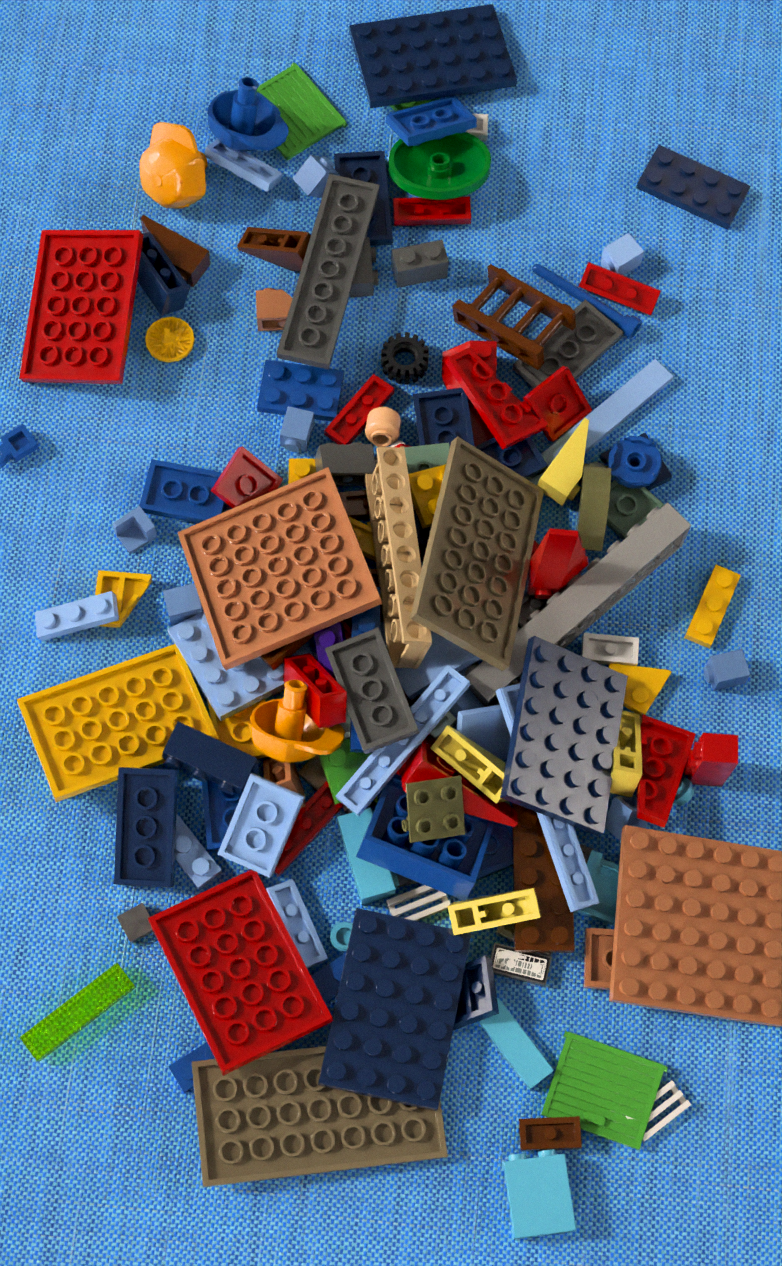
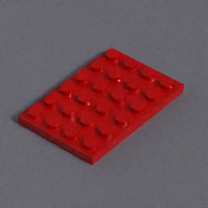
[19,230,144,384]
[148,870,333,1076]

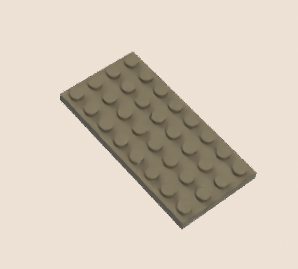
[410,437,544,671]
[192,1046,448,1188]

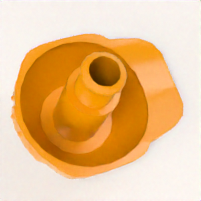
[139,122,208,209]
[250,680,345,763]

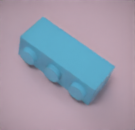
[337,807,399,905]

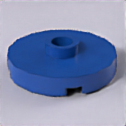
[608,436,662,489]

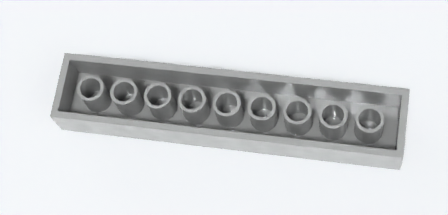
[465,502,691,707]

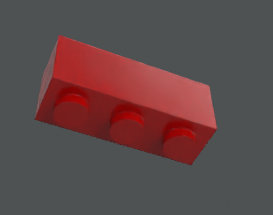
[283,653,347,728]
[683,733,738,787]

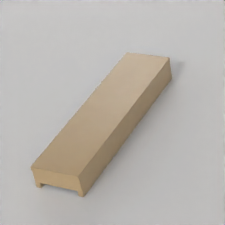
[365,446,432,669]

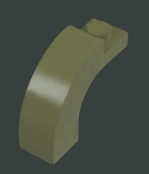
[576,462,611,551]

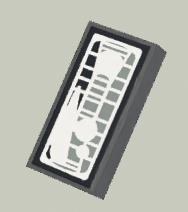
[491,943,552,987]

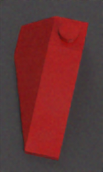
[442,340,497,446]
[527,528,589,599]
[402,740,518,827]

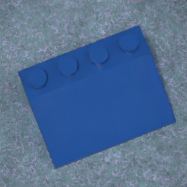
[356,774,495,901]

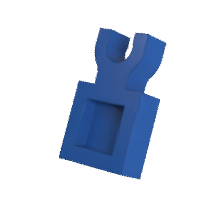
[0,424,39,469]

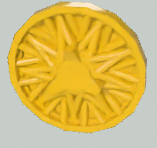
[145,317,195,363]

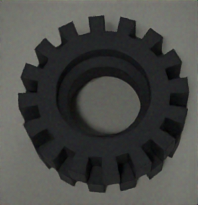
[381,332,429,384]

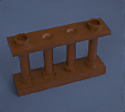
[452,264,576,370]

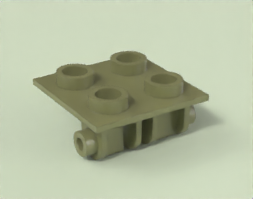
[402,776,465,843]

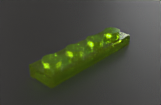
[19,963,136,1063]

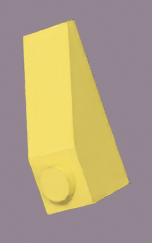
[537,418,589,506]
[610,711,642,797]
[430,725,507,804]
[448,888,541,935]

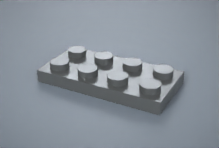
[513,299,624,388]
[325,628,420,754]

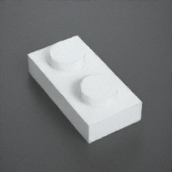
[581,633,639,666]

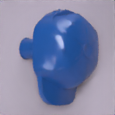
[207,77,289,151]

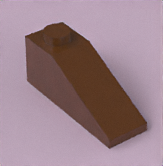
[140,215,210,287]
[237,227,311,272]

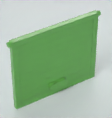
[257,62,348,160]
[541,1031,668,1150]

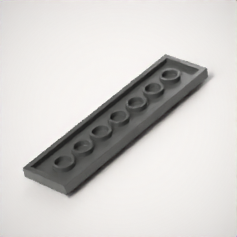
[277,174,380,370]

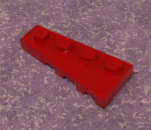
[445,347,548,450]
[637,714,696,828]

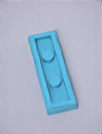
[478,998,554,1090]

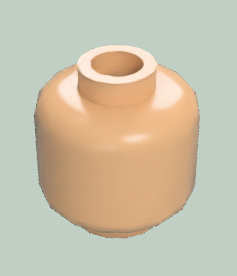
[365,407,401,447]

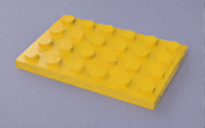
[17,644,219,802]

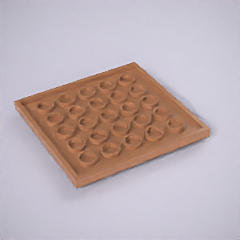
[177,467,383,671]
[609,825,782,1027]

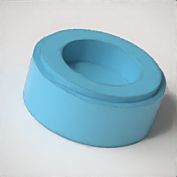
[330,922,353,953]

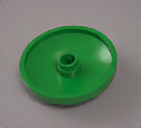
[389,132,491,200]

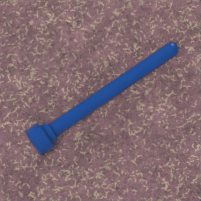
[532,264,642,339]

